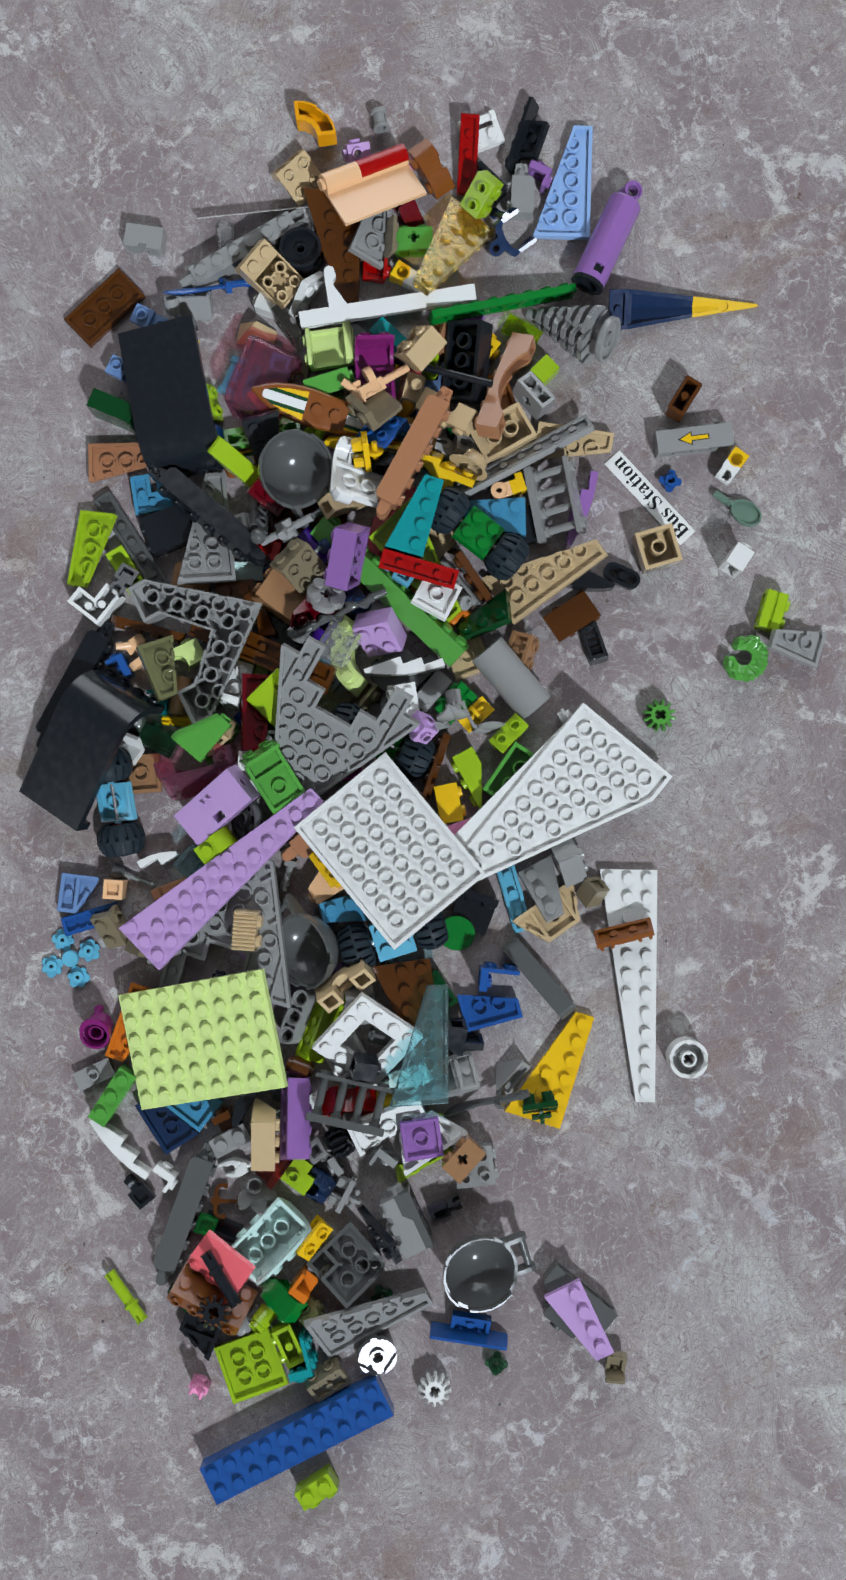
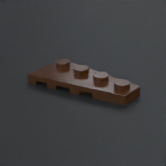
[419,733,451,803]

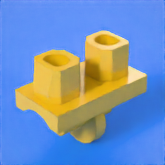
[351,431,384,472]
[456,696,495,733]

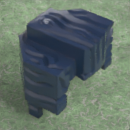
[305,1165,337,1204]

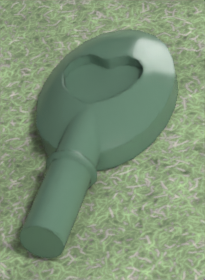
[713,490,762,527]

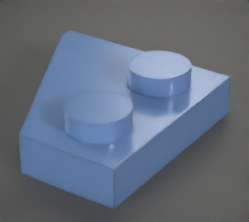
[57,873,100,913]

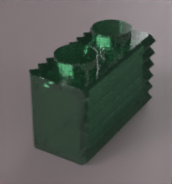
[138,720,180,760]

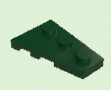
[457,589,512,641]

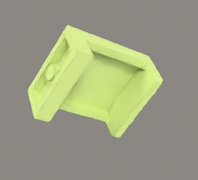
[302,321,355,372]

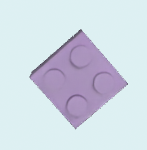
[352,607,407,658]

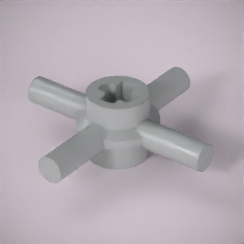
[261,513,314,546]

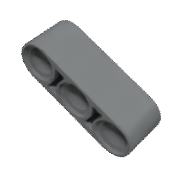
[278,990,316,1044]

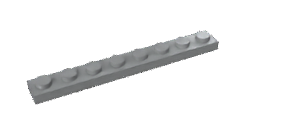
[453,414,595,497]

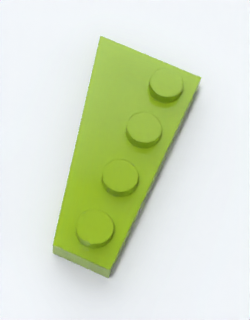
[67,510,118,588]

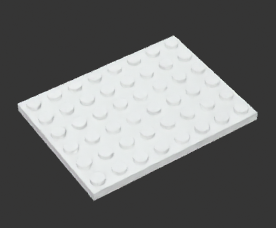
[294,752,486,950]

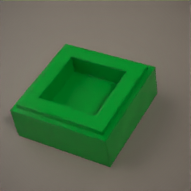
[194,1212,219,1236]

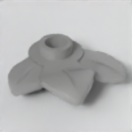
[238,1176,276,1215]

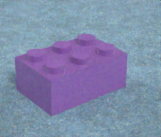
[324,522,370,591]

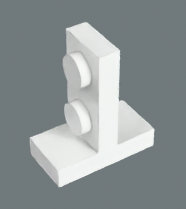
[220,660,254,712]

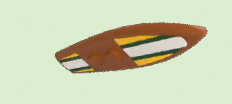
[251,383,365,436]

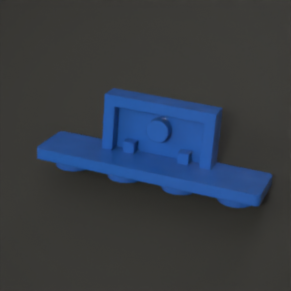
[429,1310,508,1351]

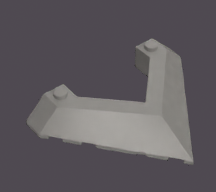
[128,579,262,724]

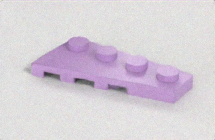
[544,1278,614,1361]

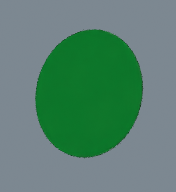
[444,916,475,951]

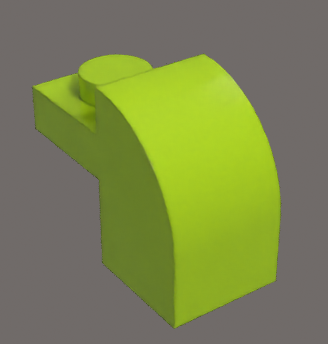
[194,826,239,865]

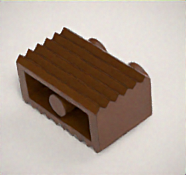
[664,375,702,423]

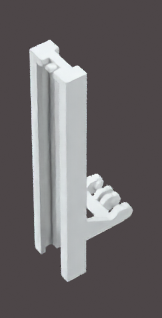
[299,266,477,330]

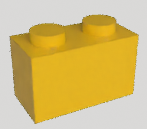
[434,782,467,824]

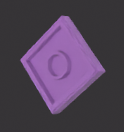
[399,1116,444,1162]

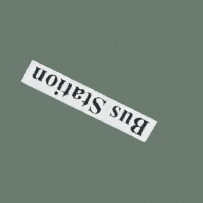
[605,450,696,545]

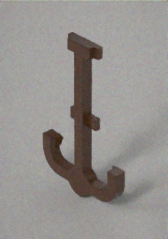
[211,1183,239,1219]

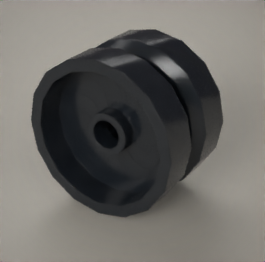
[279,226,323,278]

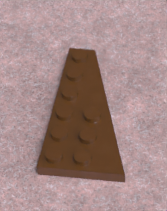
[303,188,360,304]
[372,957,447,1076]

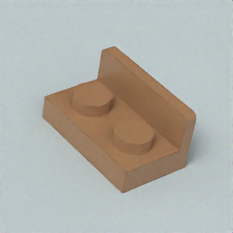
[508,630,539,671]

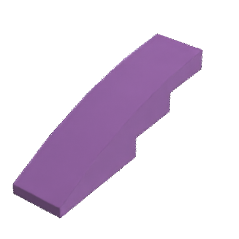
[565,471,598,549]

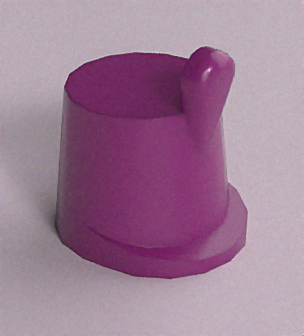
[79,1004,113,1049]

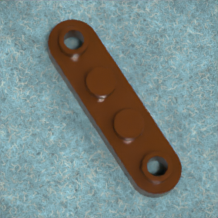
[110,615,186,644]

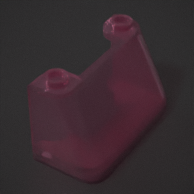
[225,335,302,421]
[153,744,238,801]

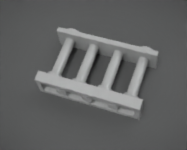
[523,455,588,545]

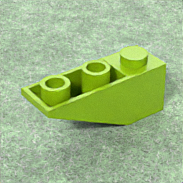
[450,747,482,809]

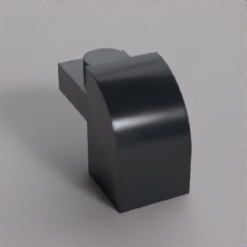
[444,1018,484,1056]

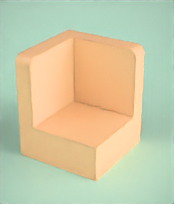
[102,879,128,900]

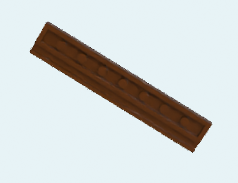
[188,624,337,695]

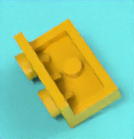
[296,1214,334,1261]

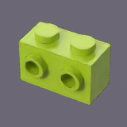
[460,170,504,219]
[269,1322,305,1370]
[294,1463,339,1512]

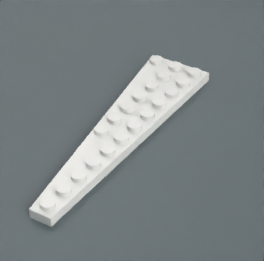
[599,869,657,1102]

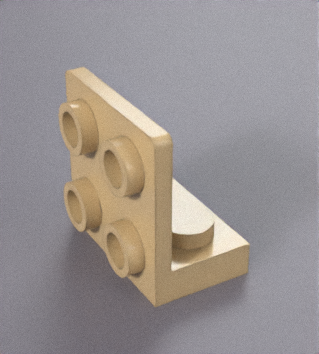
[270,150,321,206]

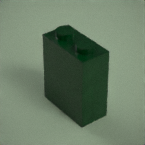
[86,388,136,434]

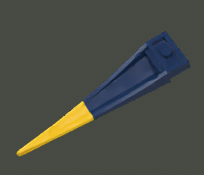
[608,288,758,330]

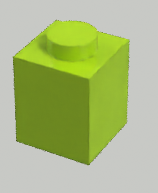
[530,354,560,386]

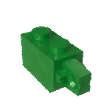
[259,1276,308,1323]

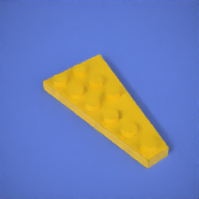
[504,1011,594,1129]

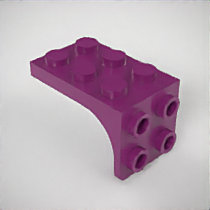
[354,332,395,403]

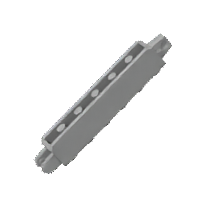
[179,208,310,288]

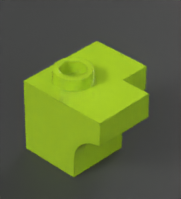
[280,1159,315,1196]

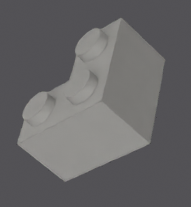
[549,837,588,888]

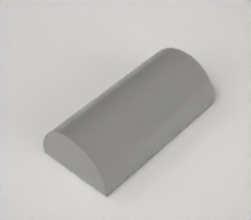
[472,637,550,719]

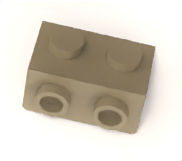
[90,904,128,949]

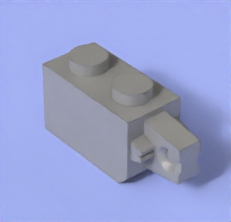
[506,163,535,221]

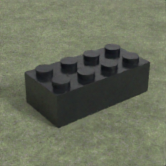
[442,320,493,404]

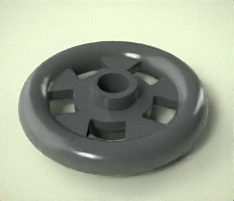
[231,800,262,839]

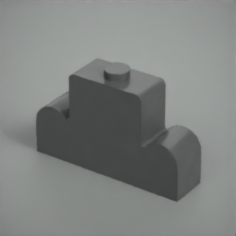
[542,1260,618,1338]

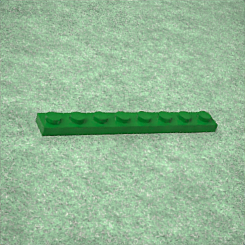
[428,283,577,325]

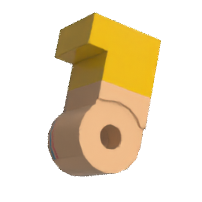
[491,472,527,499]

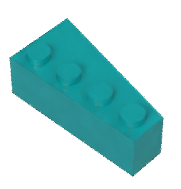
[384,474,444,558]

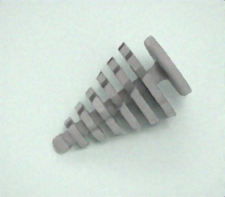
[525,305,621,365]

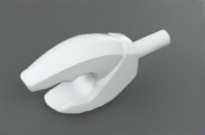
[218,1157,251,1178]

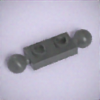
[248,498,269,544]

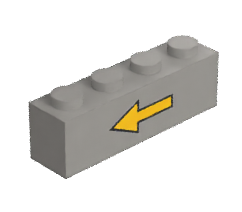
[653,420,735,459]

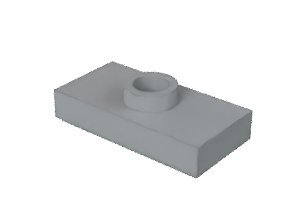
[73,1057,116,1092]

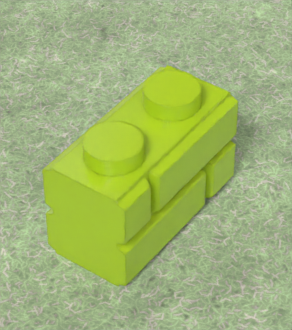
[753,589,791,633]

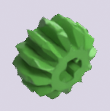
[643,699,676,732]

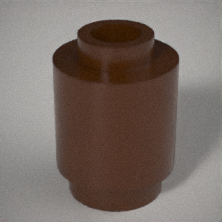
[285,1055,315,1078]

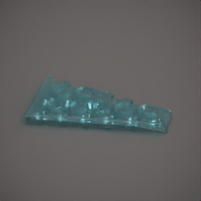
[390,984,448,1107]

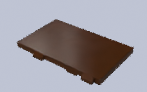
[543,591,601,643]

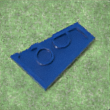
[457,994,523,1032]

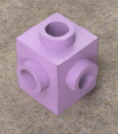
[342,138,371,164]
[409,710,439,744]

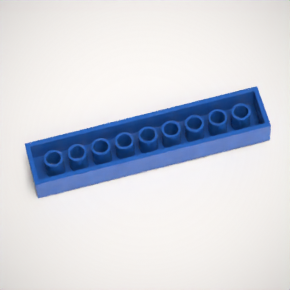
[200,1374,394,1505]

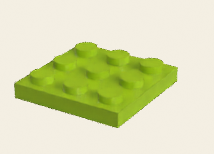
[214,1326,289,1404]

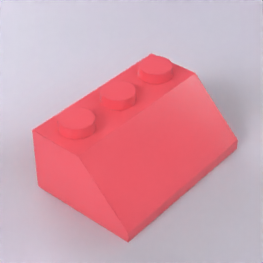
[188,1230,256,1294]

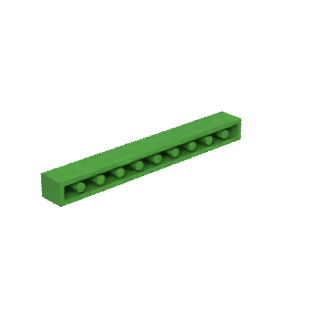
[310,516,470,667]

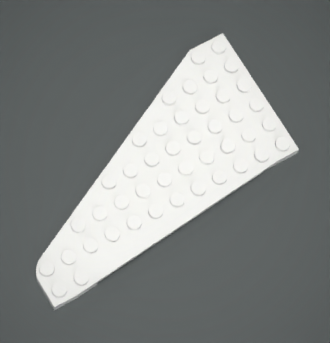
[454,703,673,881]

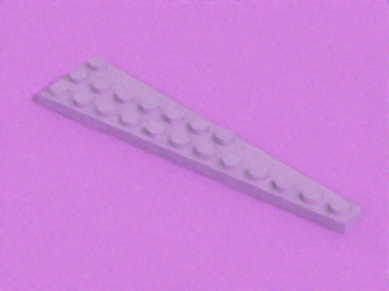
[119,788,325,970]

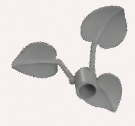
[435,689,506,734]

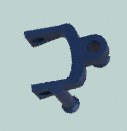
[485,207,537,257]

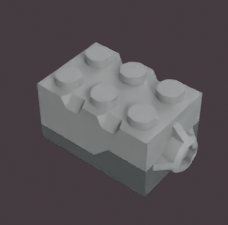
[378,1182,434,1259]

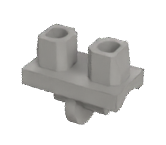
[327,1175,362,1214]

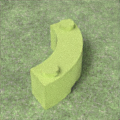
[330,615,369,697]

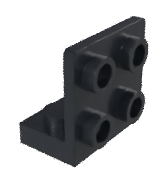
[451,888,499,935]

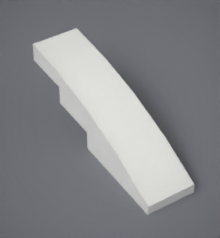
[364,656,445,677]
[90,1120,153,1180]

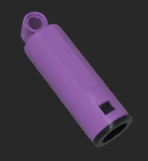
[571,180,643,295]

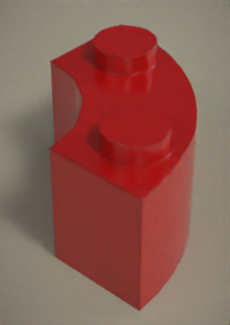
[322,1086,376,1117]

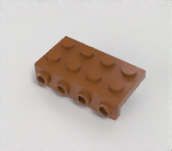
[167,1254,258,1335]

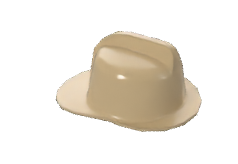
[449,448,487,481]

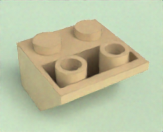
[394,325,447,372]

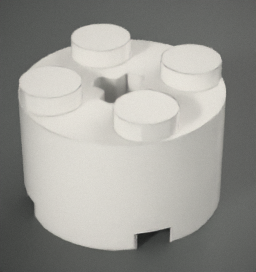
[665,1036,708,1079]

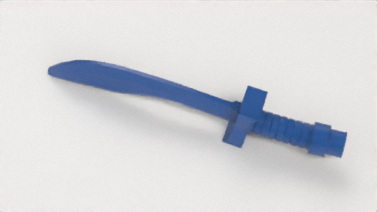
[163,277,251,295]

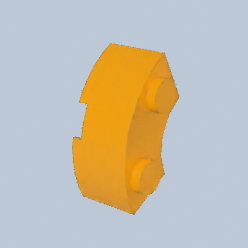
[294,101,337,147]

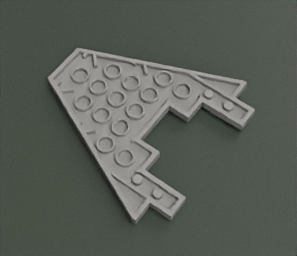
[275,636,420,796]
[147,859,292,1009]

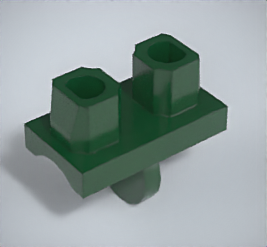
[522,1091,558,1125]

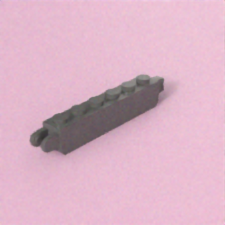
[153,1141,217,1286]

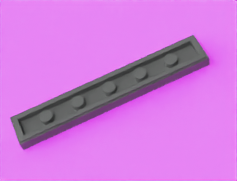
[93,490,171,585]

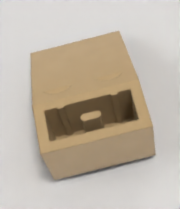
[234,238,304,311]

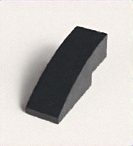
[567,570,615,592]

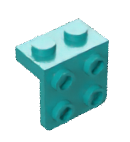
[288,1326,318,1383]

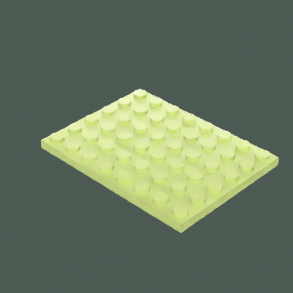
[118,969,288,1110]

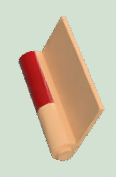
[317,143,427,226]

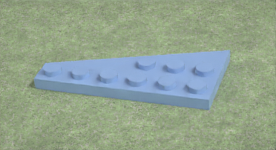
[533,125,593,240]

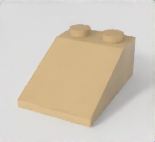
[470,402,537,463]

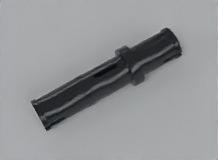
[200,1249,242,1309]

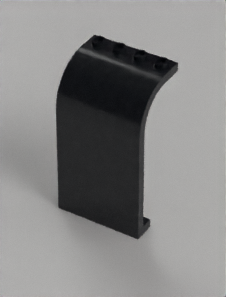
[118,314,225,478]
[19,668,165,831]

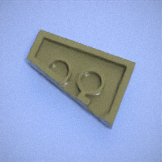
[136,635,178,702]

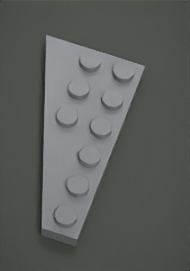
[177,472,236,585]
[303,1287,433,1358]

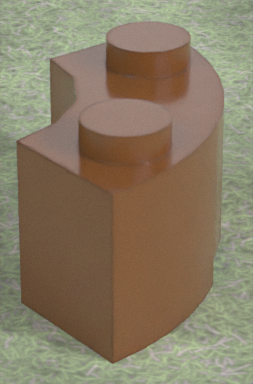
[408,138,455,200]

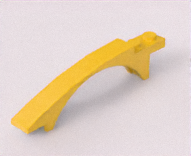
[324,435,477,492]

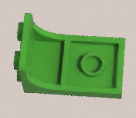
[239,739,306,814]

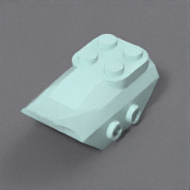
[231,1197,312,1285]

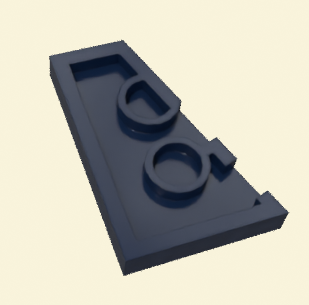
[135,1102,200,1155]

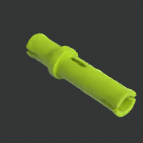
[104,1268,148,1325]

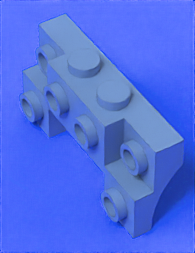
[105,303,169,384]

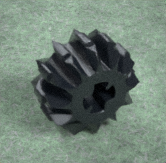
[326,1126,355,1159]
[197,1295,231,1331]

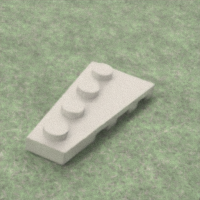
[347,1096,426,1157]

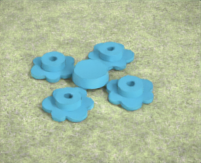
[42,929,100,987]

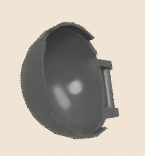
[258,429,332,529]
[280,894,339,990]
[443,1231,536,1313]

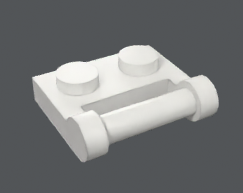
[458,109,505,153]

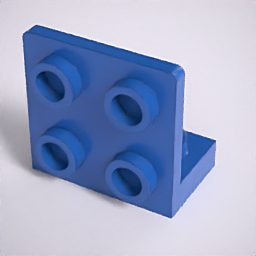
[356,415,410,449]
[477,961,520,992]

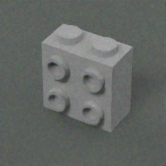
[452,1141,499,1189]

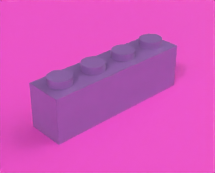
[280,1078,312,1160]

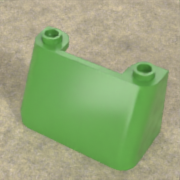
[171,713,241,766]

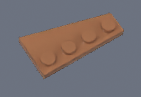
[88,442,147,483]

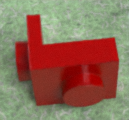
[362,258,391,284]

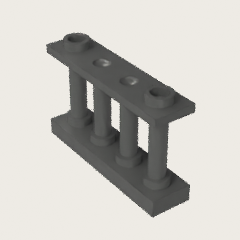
[305,1069,393,1137]

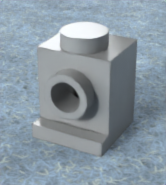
[309,1136,333,1165]

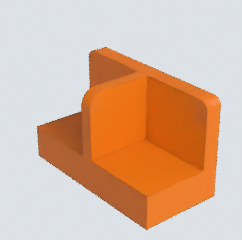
[288,1263,318,1304]

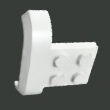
[330,436,384,508]

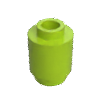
[249,1303,277,1335]

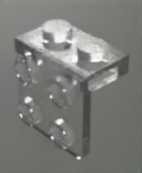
[319,621,361,669]

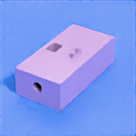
[174,765,260,846]

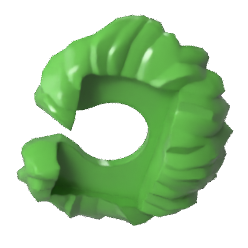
[723,635,769,682]

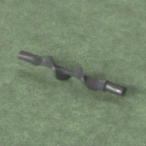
[297,587,388,637]

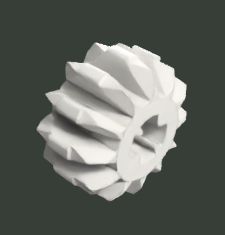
[418,1370,451,1407]

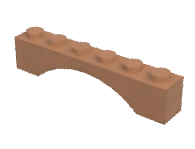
[474,332,536,440]

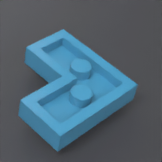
[130,474,174,516]

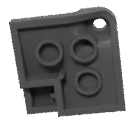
[305,1221,385,1309]

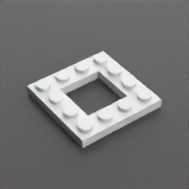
[312,992,423,1086]

